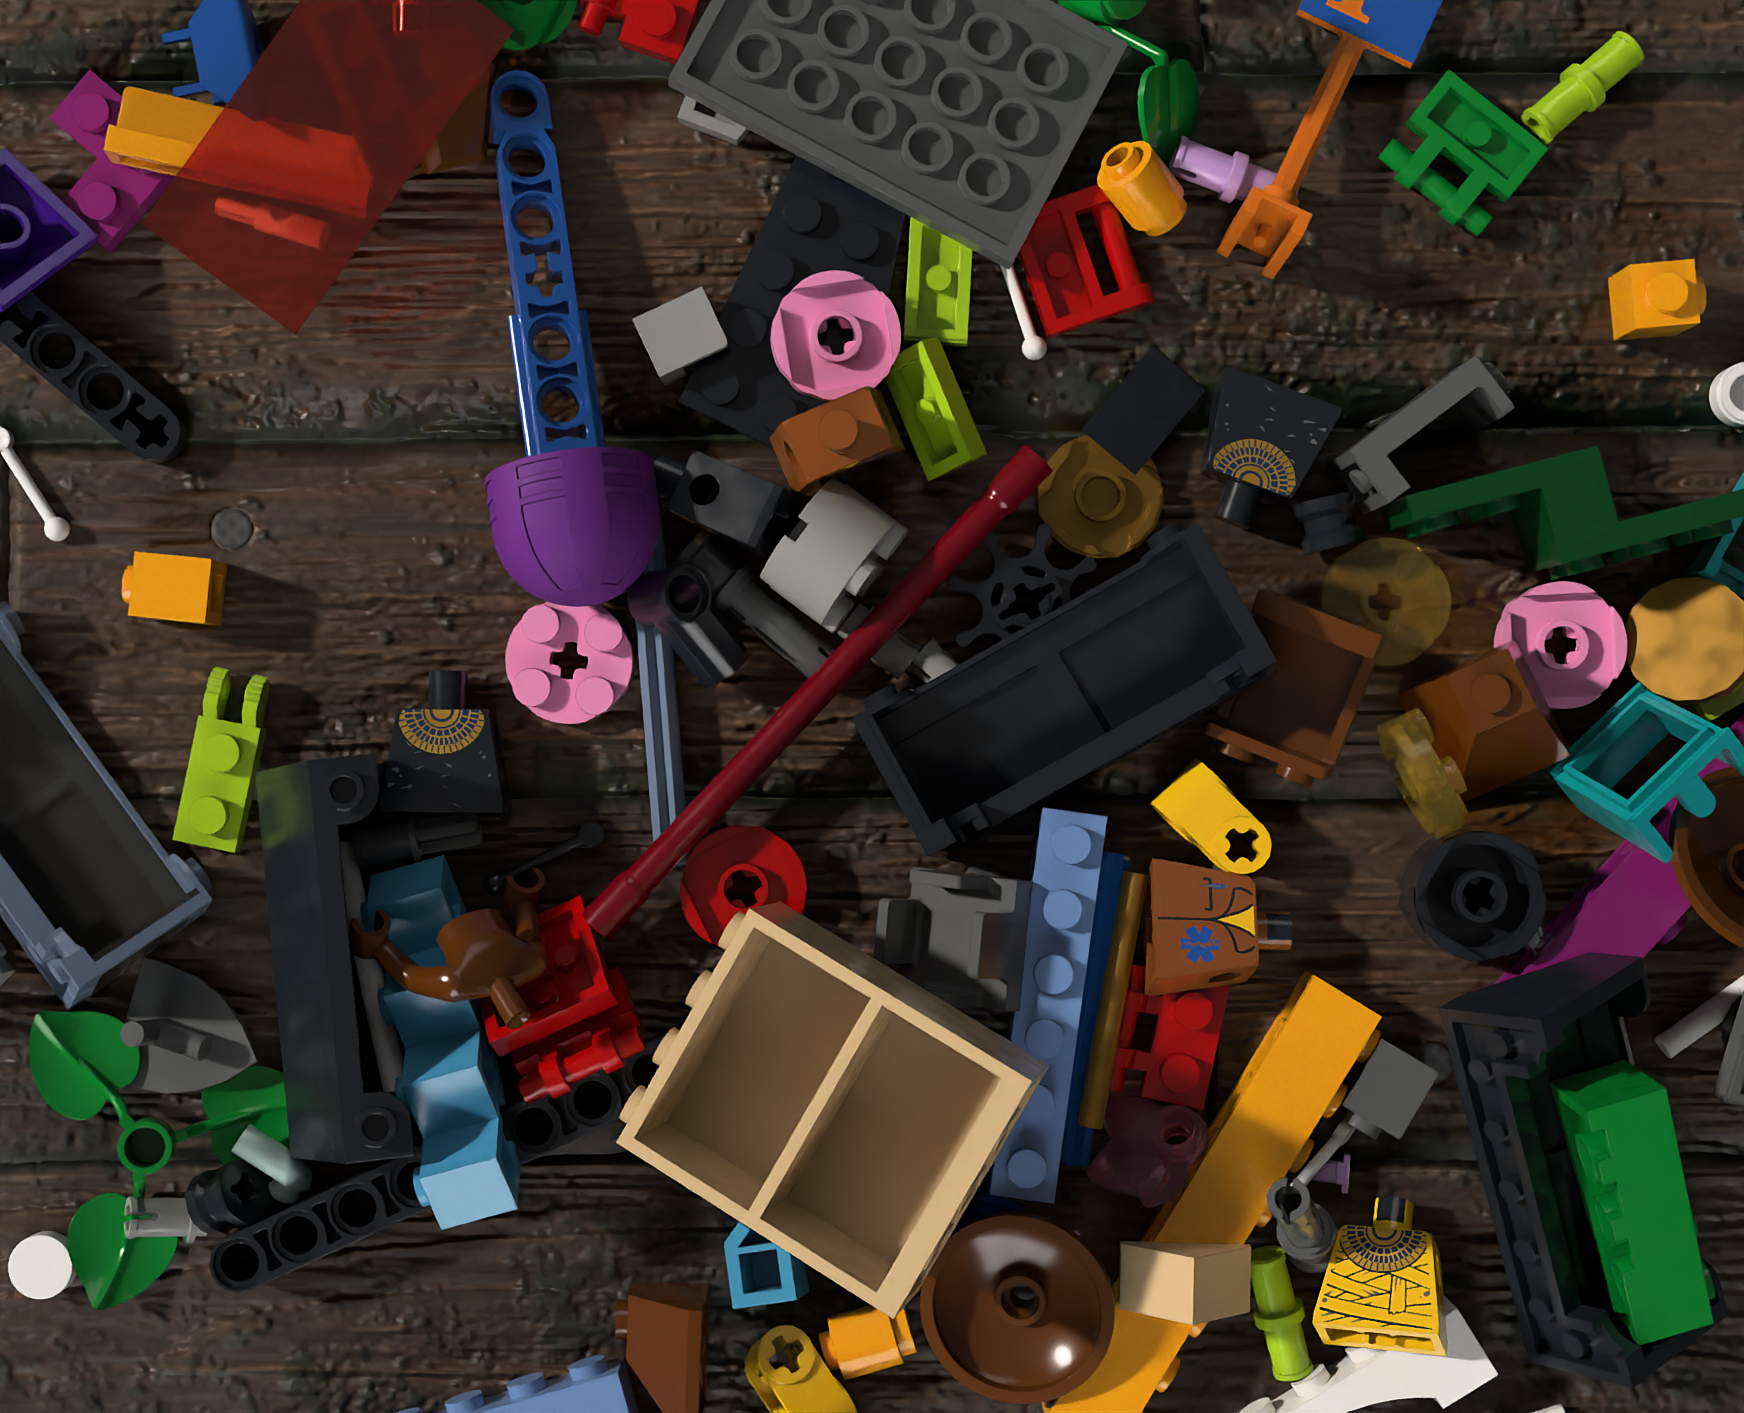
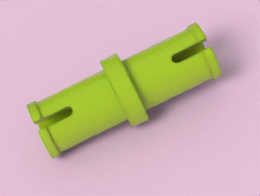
[1521,31,1644,144]
[1251,1245,1314,1381]

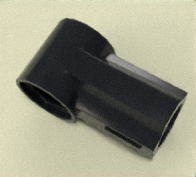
[627,564,748,687]

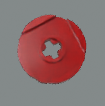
[679,824,808,946]

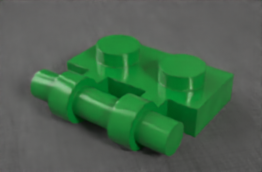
[1378,69,1549,237]

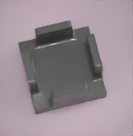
[873,867,1032,1012]

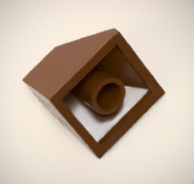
[1397,639,1572,807]
[615,1281,710,1413]

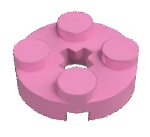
[770,270,901,402]
[1494,581,1627,709]
[505,602,635,724]

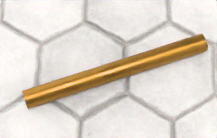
[1077,871,1149,1129]

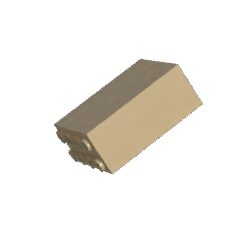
[616,902,1050,1319]

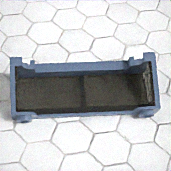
[0,601,213,1011]

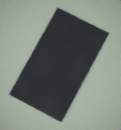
[1082,346,1206,475]

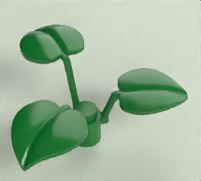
[1058,0,1200,167]
[29,1011,290,1310]

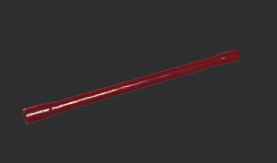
[582,445,1053,940]

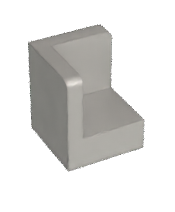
[632,286,728,386]

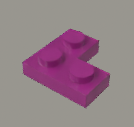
[49,70,176,252]

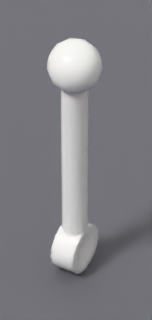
[1000,264,1047,360]
[0,427,70,541]
[1290,1120,1356,1186]

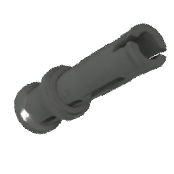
[670,529,835,678]
[1266,1178,1338,1274]

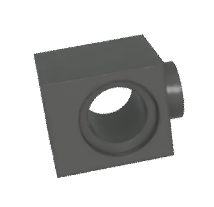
[1341,1038,1439,1140]

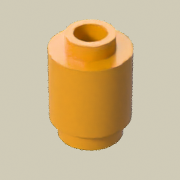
[1097,141,1187,236]
[819,1305,917,1381]

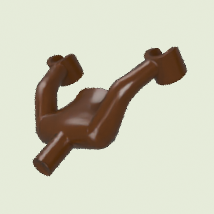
[349,867,547,1029]

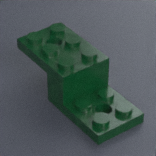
[1381,445,1744,580]

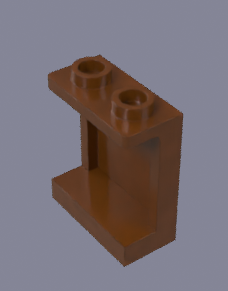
[1204,588,1388,787]

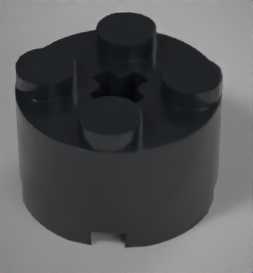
[1399,829,1546,961]

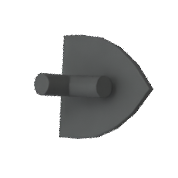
[120,957,259,1094]

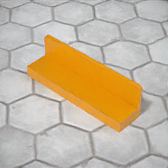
[104,86,374,218]

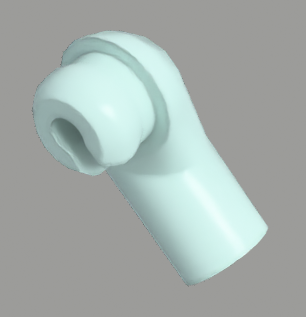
[231,1124,313,1204]

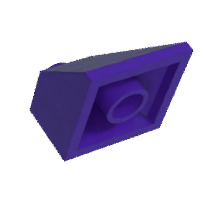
[0,148,99,313]

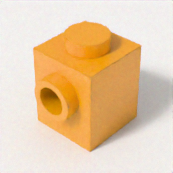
[1608,259,1706,341]

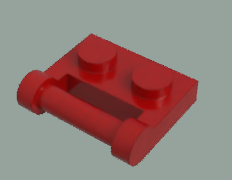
[1018,184,1156,339]

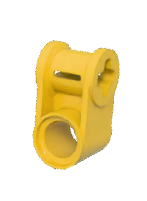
[1150,758,1272,874]
[745,1325,857,1413]

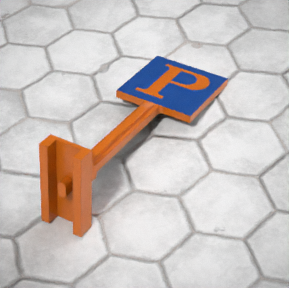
[1216,0,1443,280]

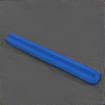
[1060,851,1131,1167]

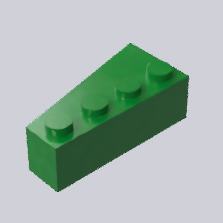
[1550,1060,1715,1346]

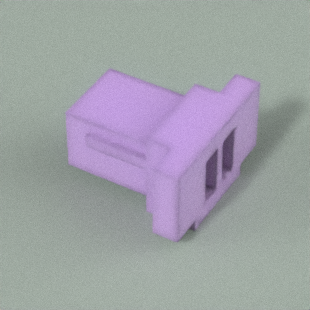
[1313,1152,1351,1194]

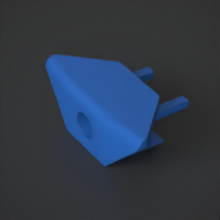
[161,0,271,123]

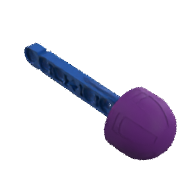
[485,70,660,607]

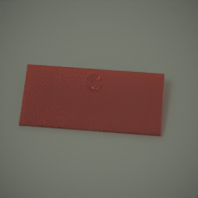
[142,0,515,335]

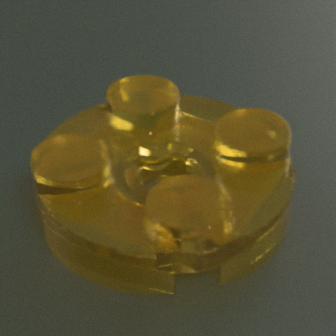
[1319,538,1451,666]
[1377,708,1470,839]

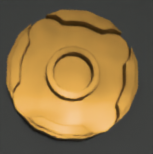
[1036,435,1164,560]
[1625,577,1744,705]

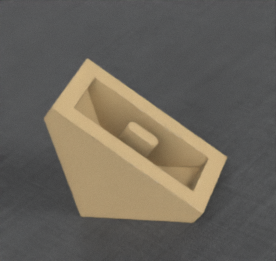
[1118,1241,1251,1325]

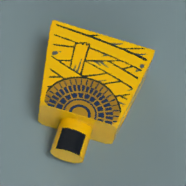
[1312,1196,1448,1356]

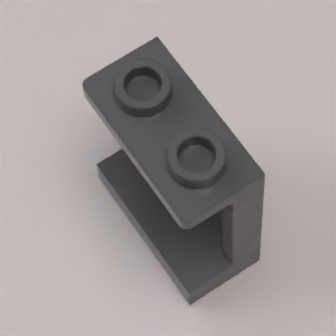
[1326,355,1515,515]

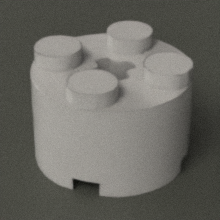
[760,477,909,634]

